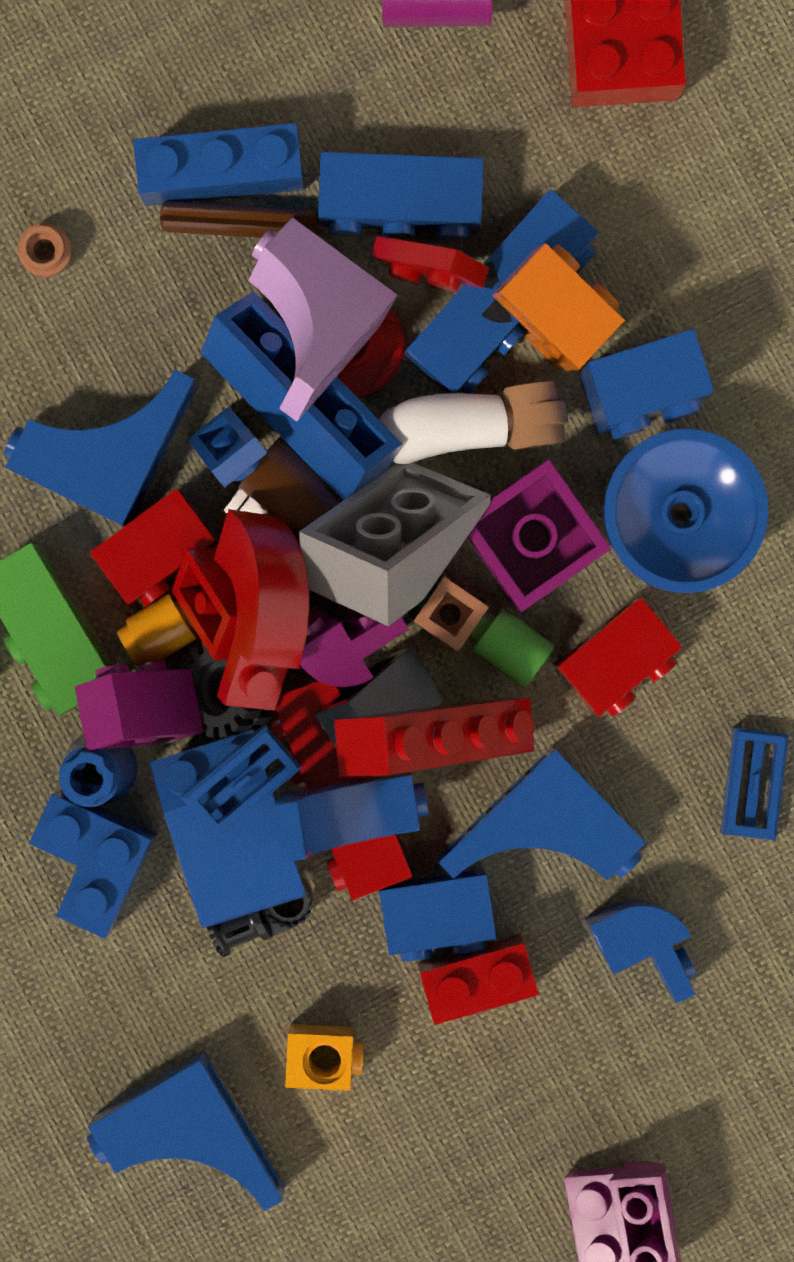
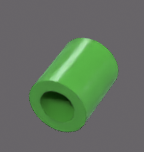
[470,607,555,688]

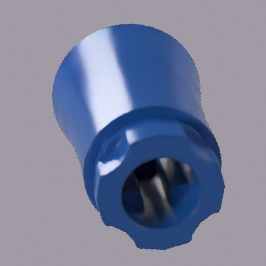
[59,734,137,807]

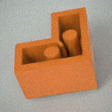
[492,243,625,372]

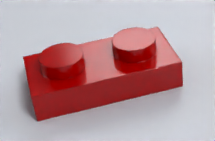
[370,236,489,292]

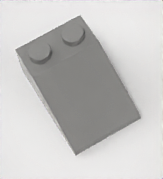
[299,463,490,627]

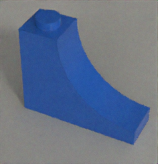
[4,370,199,526]
[437,747,646,880]
[274,772,429,863]
[87,1051,285,1211]

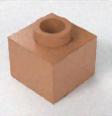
[413,577,489,652]

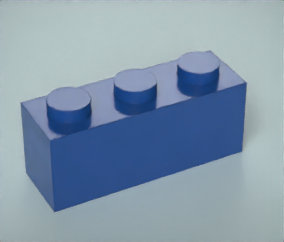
[133,123,304,206]
[318,152,484,241]

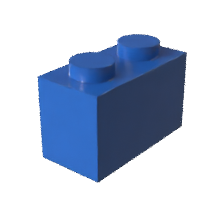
[379,869,496,961]

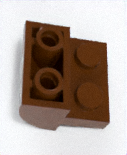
[215,436,343,546]

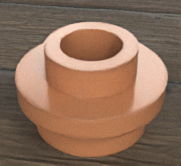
[17,223,72,278]

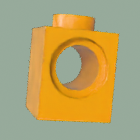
[285,1024,364,1091]

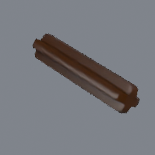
[160,201,319,238]

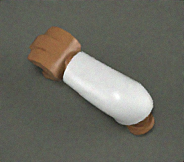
[380,381,569,464]

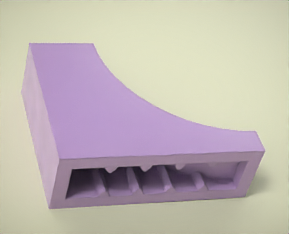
[248,218,398,421]

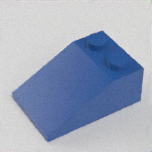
[150,730,306,928]

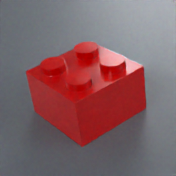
[564,0,686,108]

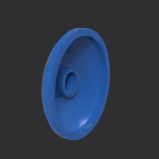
[603,429,768,593]

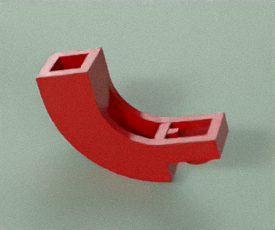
[214,509,309,711]

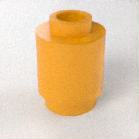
[117,593,197,667]

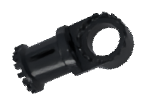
[207,877,313,958]

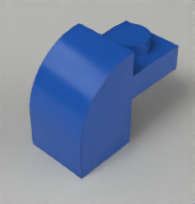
[585,899,697,1004]

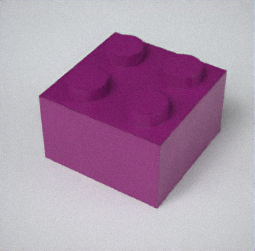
[466,460,611,612]

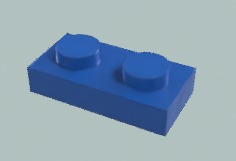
[187,406,267,488]

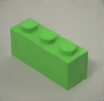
[0,543,111,716]

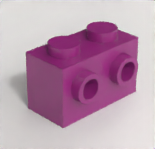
[75,662,204,751]

